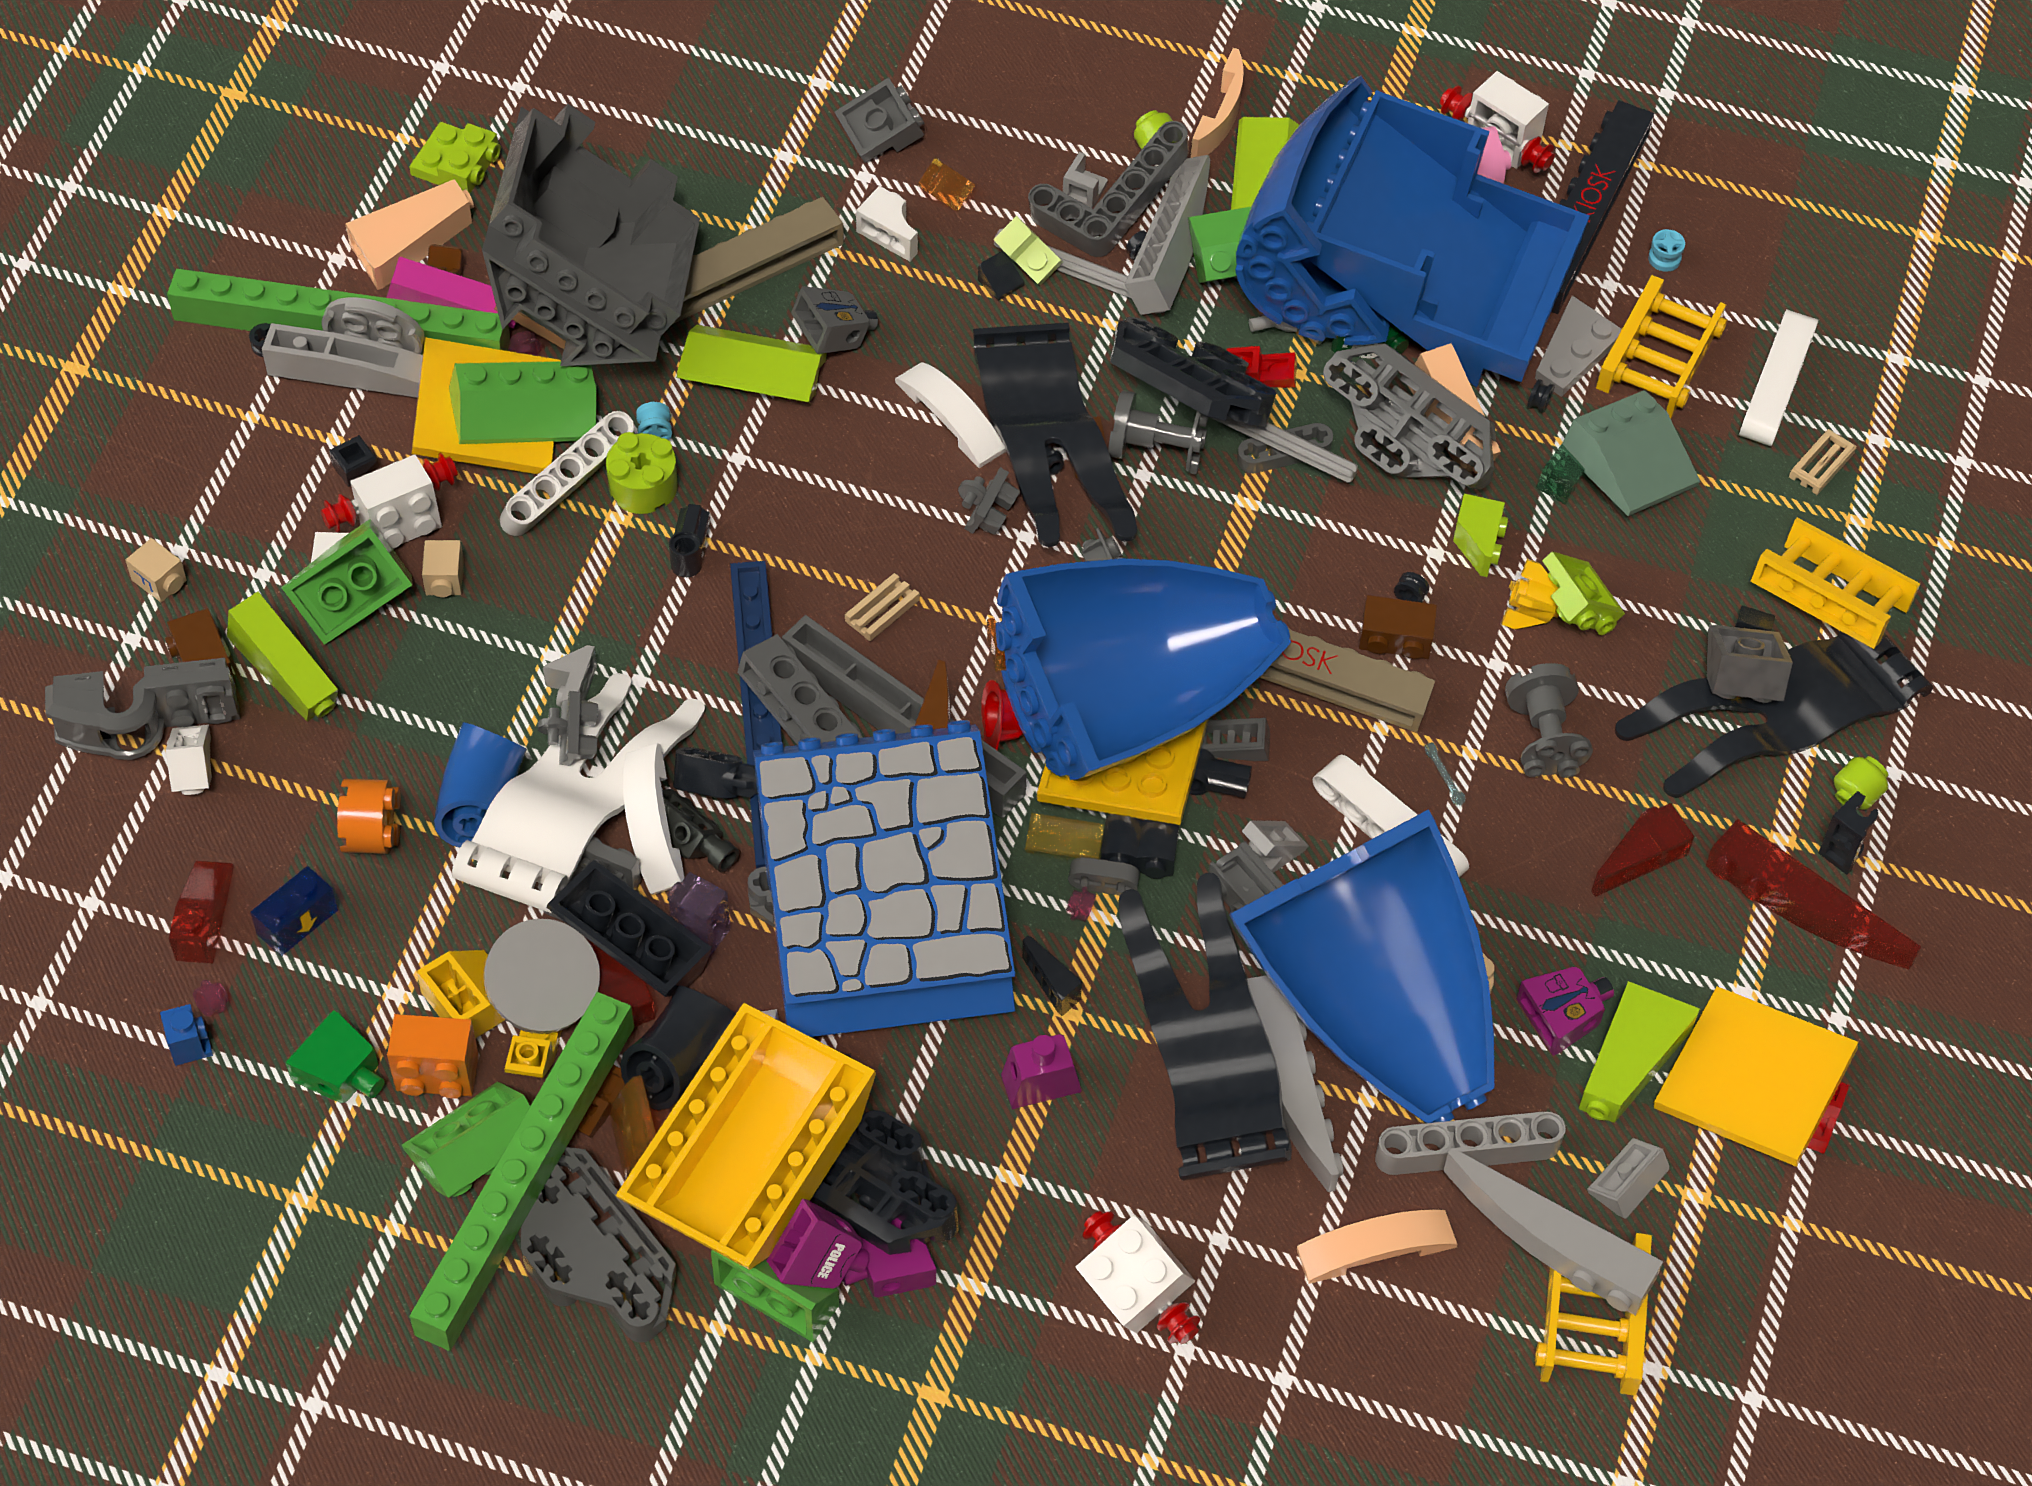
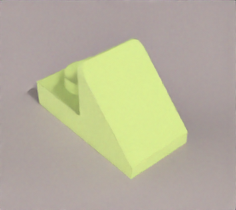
[993,216,1063,286]

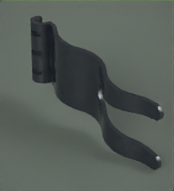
[973,322,1137,547]
[1615,631,1933,798]
[1119,873,1292,1181]

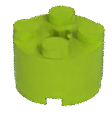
[606,432,678,514]

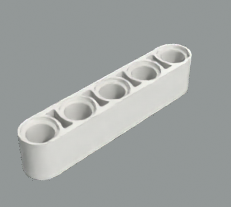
[1739,309,1819,447]
[500,411,634,536]
[1313,754,1469,878]

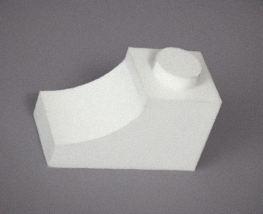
[856,186,918,261]
[166,725,212,795]

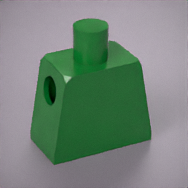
[286,1010,384,1103]

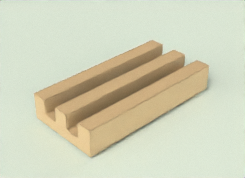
[1789,429,1857,495]
[845,573,920,641]

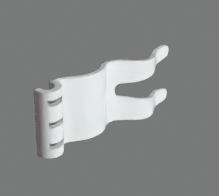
[452,673,705,913]

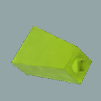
[227,591,338,722]
[1579,981,1700,1123]

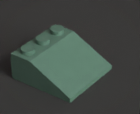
[1560,390,1700,516]

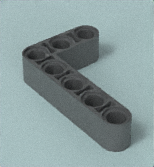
[1028,121,1189,257]

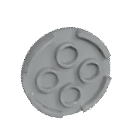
[322,297,425,354]
[484,919,600,1034]

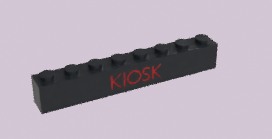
[1551,100,1655,314]

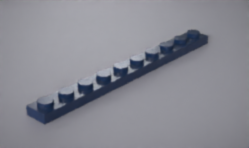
[730,561,782,869]

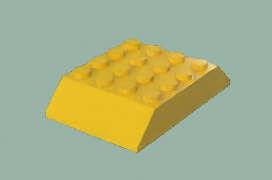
[616,1003,876,1270]

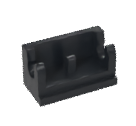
[1818,791,1878,875]

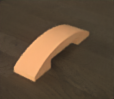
[1191,48,1243,158]
[1297,1210,1458,1284]

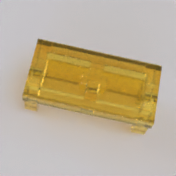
[1025,813,1104,859]

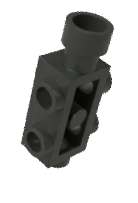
[662,789,739,872]

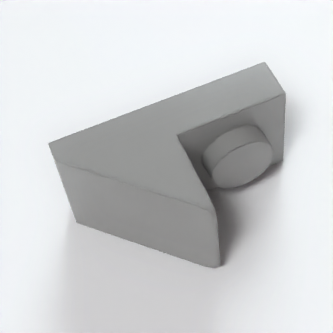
[543,645,597,707]
[1242,821,1309,873]

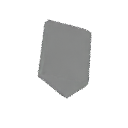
[1587,1138,1669,1218]

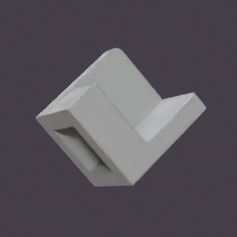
[1063,152,1108,209]

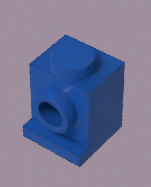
[160,1004,213,1066]

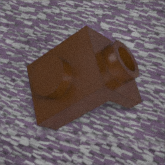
[427,244,463,276]

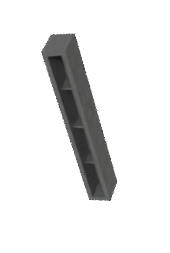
[782,615,1027,819]

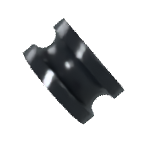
[249,323,271,357]
[1527,379,1555,413]
[1394,572,1430,603]

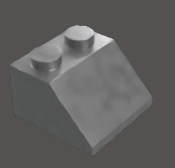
[1707,624,1793,703]

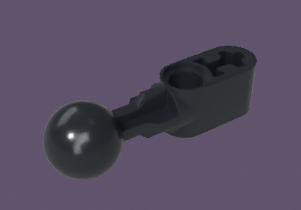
[673,747,758,798]

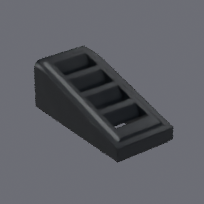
[1022,936,1082,1016]

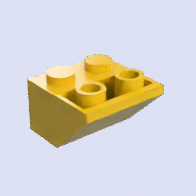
[416,950,505,1039]

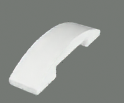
[895,362,1006,468]
[623,743,686,895]

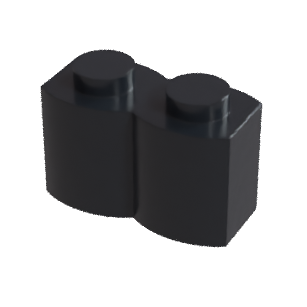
[1100,815,1179,879]

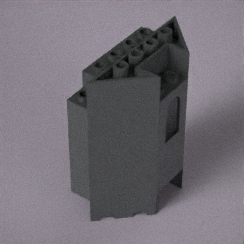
[482,104,700,366]

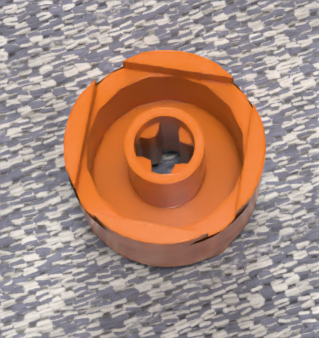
[337,779,401,854]

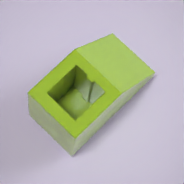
[1453,493,1508,577]

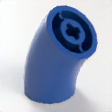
[434,722,527,848]

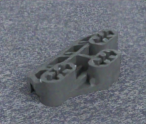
[1323,344,1496,489]
[521,1147,676,1343]

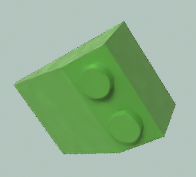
[282,519,413,645]

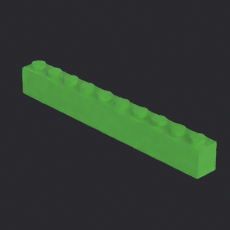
[167,269,511,355]
[410,992,634,1351]

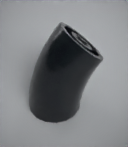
[620,986,736,1110]

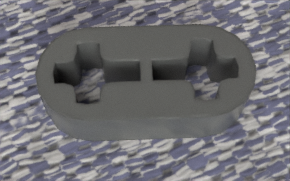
[1068,857,1140,896]

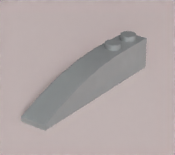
[1125,155,1210,315]
[1443,1147,1663,1316]

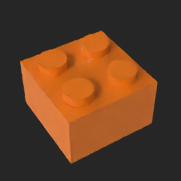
[387,1014,479,1098]

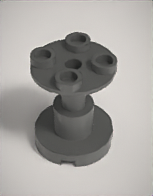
[1108,391,1209,475]
[1505,663,1593,778]

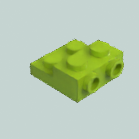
[409,122,501,194]
[1542,551,1625,635]

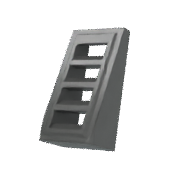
[1201,718,1270,761]

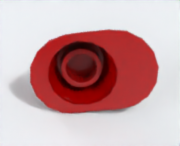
[981,680,1023,750]

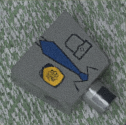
[791,286,878,353]

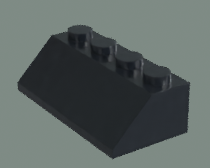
[546,860,712,997]

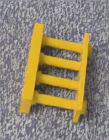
[1596,275,1727,419]
[1750,517,1920,649]
[1535,1233,1652,1396]

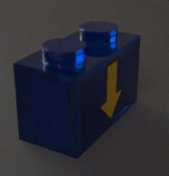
[250,865,338,957]

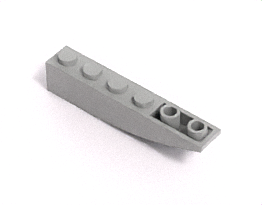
[262,323,423,398]
[1247,975,1343,1192]

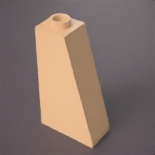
[346,179,474,290]
[1408,343,1501,474]

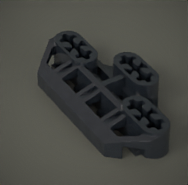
[1110,317,1277,427]
[810,1110,959,1255]

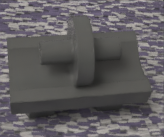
[958,467,1020,535]
[538,691,598,766]

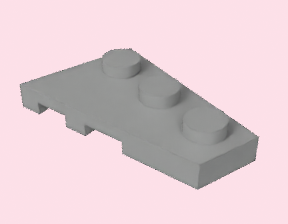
[1535,296,1622,397]

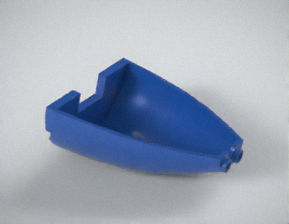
[1236,76,1390,345]
[996,558,1291,780]
[1229,809,1495,1123]

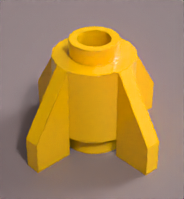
[1501,559,1559,629]

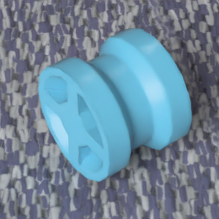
[1648,229,1685,272]
[636,402,672,440]

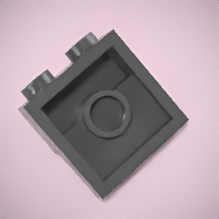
[834,77,925,163]

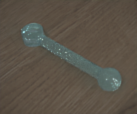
[1425,742,1466,805]

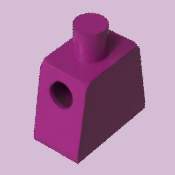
[1001,1034,1081,1109]
[842,1218,936,1298]

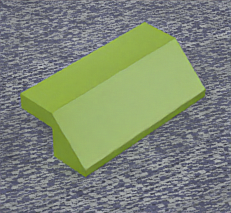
[1231,117,1299,210]
[676,325,827,402]

